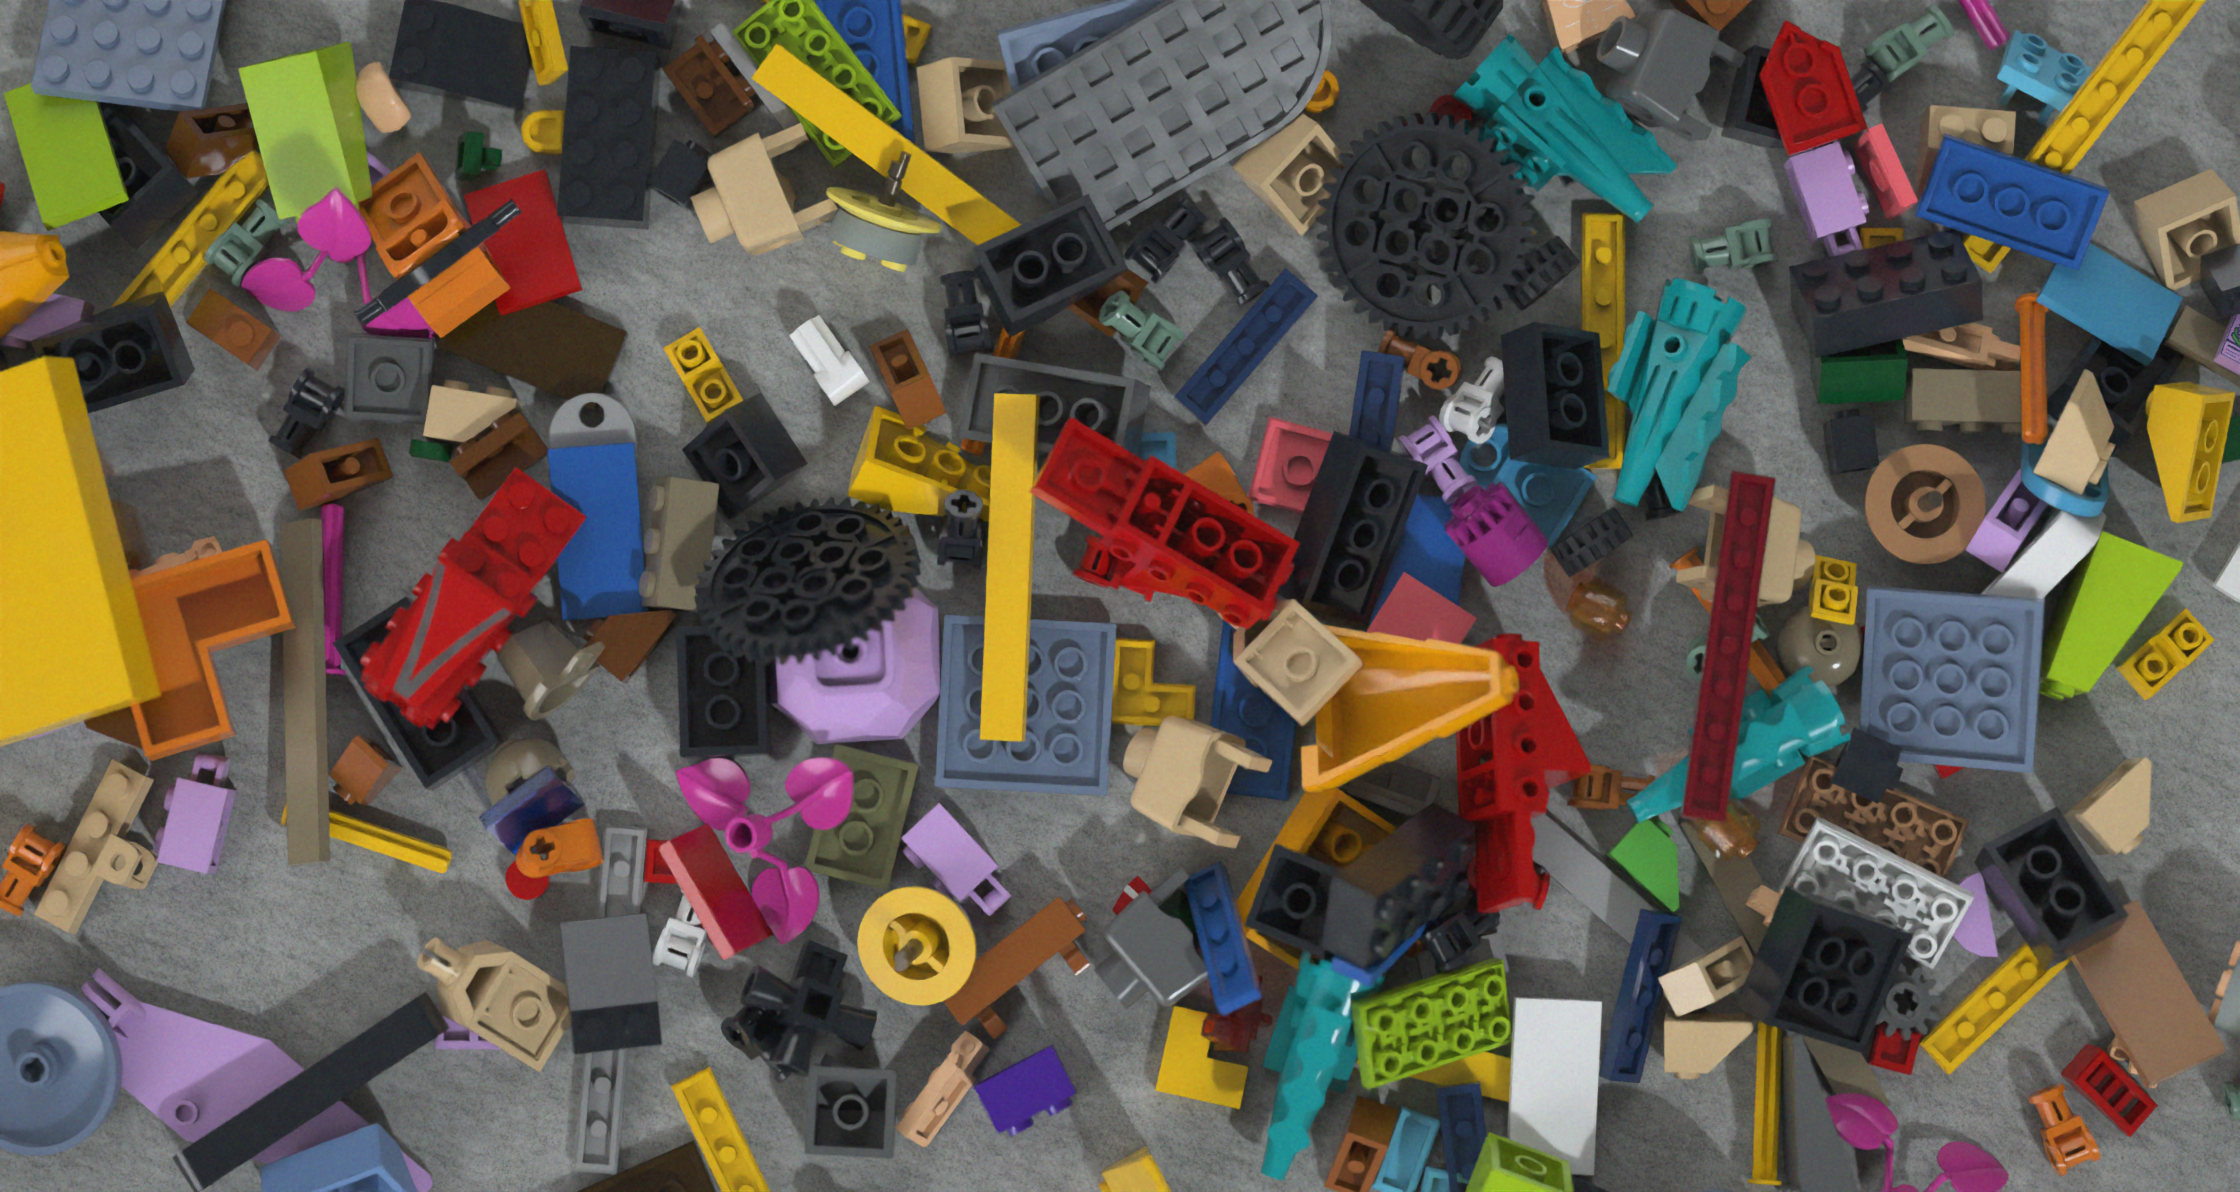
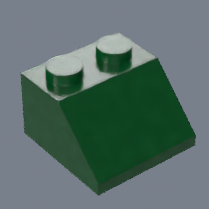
[1809,338,1908,404]

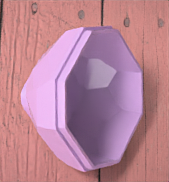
[769,587,941,744]

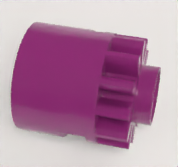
[1444,482,1549,587]

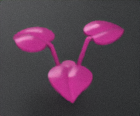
[242,187,436,338]
[676,757,853,944]
[1825,1093,2009,1192]

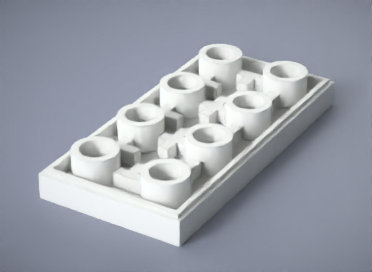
[1778,817,1974,969]
[1507,997,1602,1175]

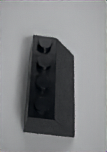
[1276,431,1428,625]

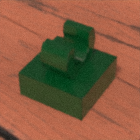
[455,131,502,181]

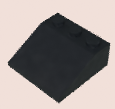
[1735,885,1913,1053]

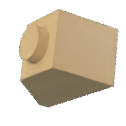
[1658,936,1754,1017]
[1664,1012,1753,1079]

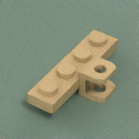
[34,759,158,935]

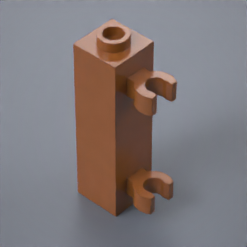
[943,896,1090,1039]

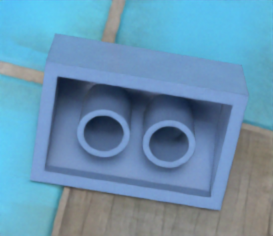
[260,1123,417,1192]

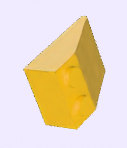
[2145,382,2236,523]

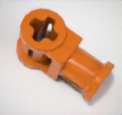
[0,823,67,917]
[2027,1083,2101,1177]

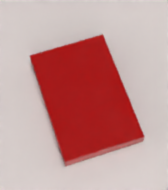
[464,169,583,316]
[658,823,773,960]

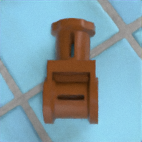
[1378,328,1462,390]
[1567,764,1656,810]

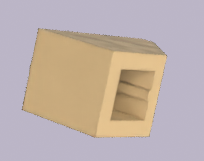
[423,380,522,445]

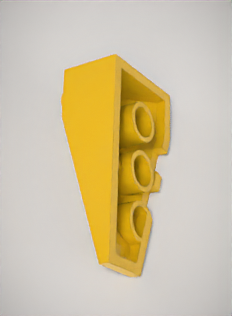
[847,405,991,522]
[1098,1146,1172,1192]

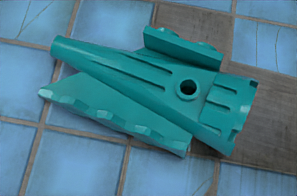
[1452,32,1677,224]
[1607,278,1751,512]
[1626,665,1851,824]
[1260,950,1386,1181]

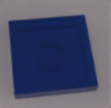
[479,766,585,856]

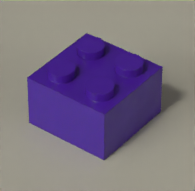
[974,1044,1077,1137]

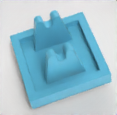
[1997,30,2092,126]

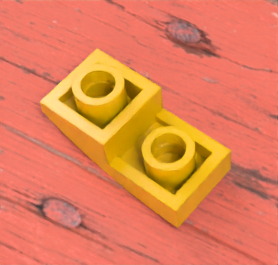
[663,327,744,425]
[1809,555,1858,625]
[2116,608,2215,701]

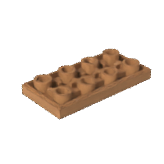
[1776,755,1970,879]
[2070,900,2226,1088]

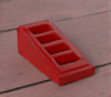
[2061,1044,2158,1137]

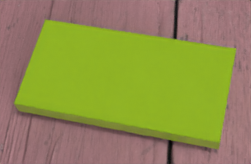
[731,0,903,168]
[4,82,129,231]
[1351,957,1512,1089]

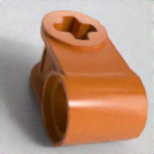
[1184,451,1254,515]
[516,819,604,878]

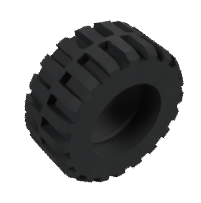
[1360,0,1503,60]

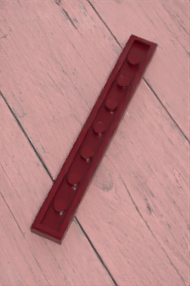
[1680,471,1776,824]

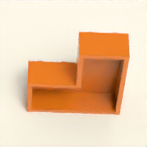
[131,539,296,761]

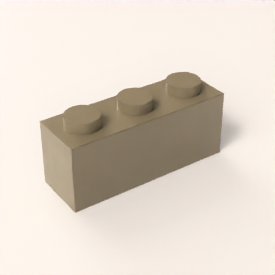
[1904,368,2022,435]
[639,477,719,613]

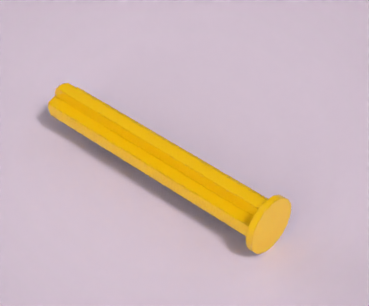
[281,803,453,873]
[1747,1020,1782,1185]

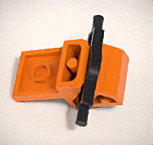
[354,152,522,338]

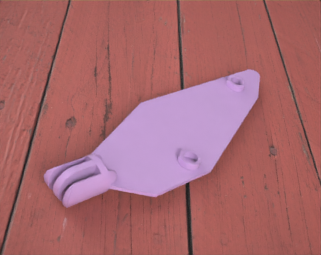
[81,968,433,1192]

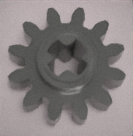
[1875,963,1943,1040]

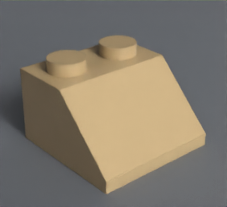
[916,57,1016,154]
[1916,105,2016,198]
[1232,113,1345,236]
[2134,168,2240,291]
[2033,369,2115,495]
[2064,757,2152,855]

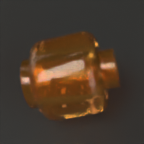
[1566,578,1633,642]
[1696,798,1761,862]

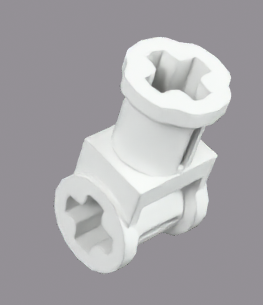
[1439,357,1505,444]
[652,889,707,978]

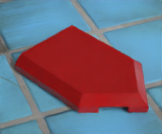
[1759,20,1868,156]

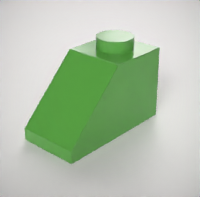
[1605,816,1680,913]

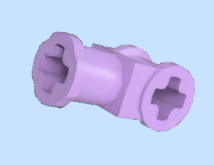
[1397,415,1477,504]

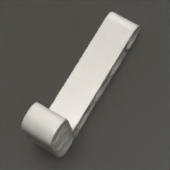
[1981,507,2107,599]

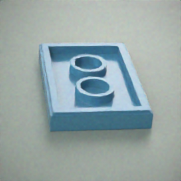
[2035,243,2183,366]

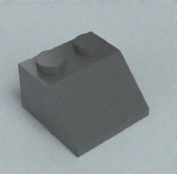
[804,1066,897,1159]

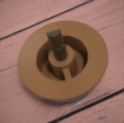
[1864,444,1986,565]

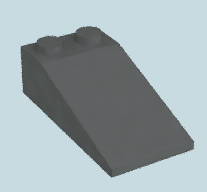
[958,353,1151,456]
[1781,1032,1859,1192]

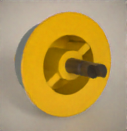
[858,886,976,1005]

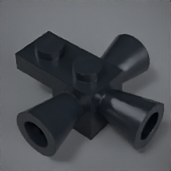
[740,940,877,1077]

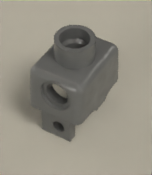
[1596,9,1746,141]
[1093,868,1209,1009]

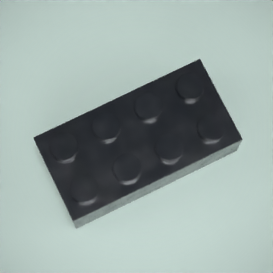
[557,46,661,229]
[1789,229,1983,358]
[333,596,505,791]
[1322,803,1476,970]

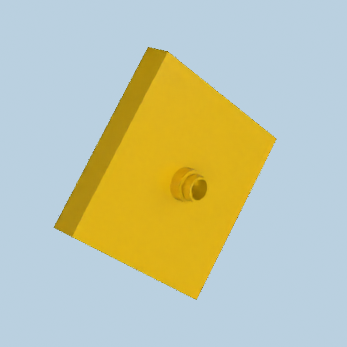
[0,357,161,747]

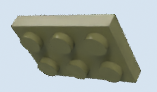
[805,744,920,891]

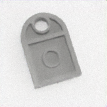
[549,393,638,471]

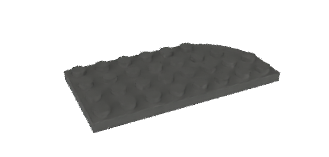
[991,0,1332,231]

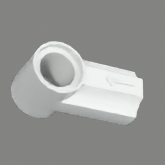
[789,315,870,406]

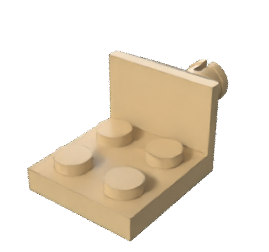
[1218,599,1363,727]
[417,938,570,1073]

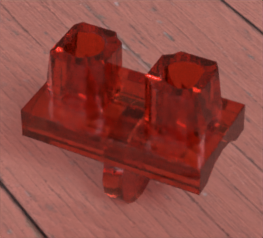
[1201,974,1273,1053]

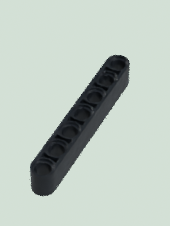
[172,992,450,1192]

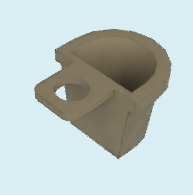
[498,620,605,721]

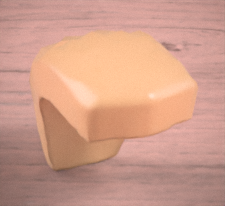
[355,62,411,133]

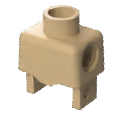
[691,123,838,256]
[1676,485,1815,607]
[1123,716,1272,849]

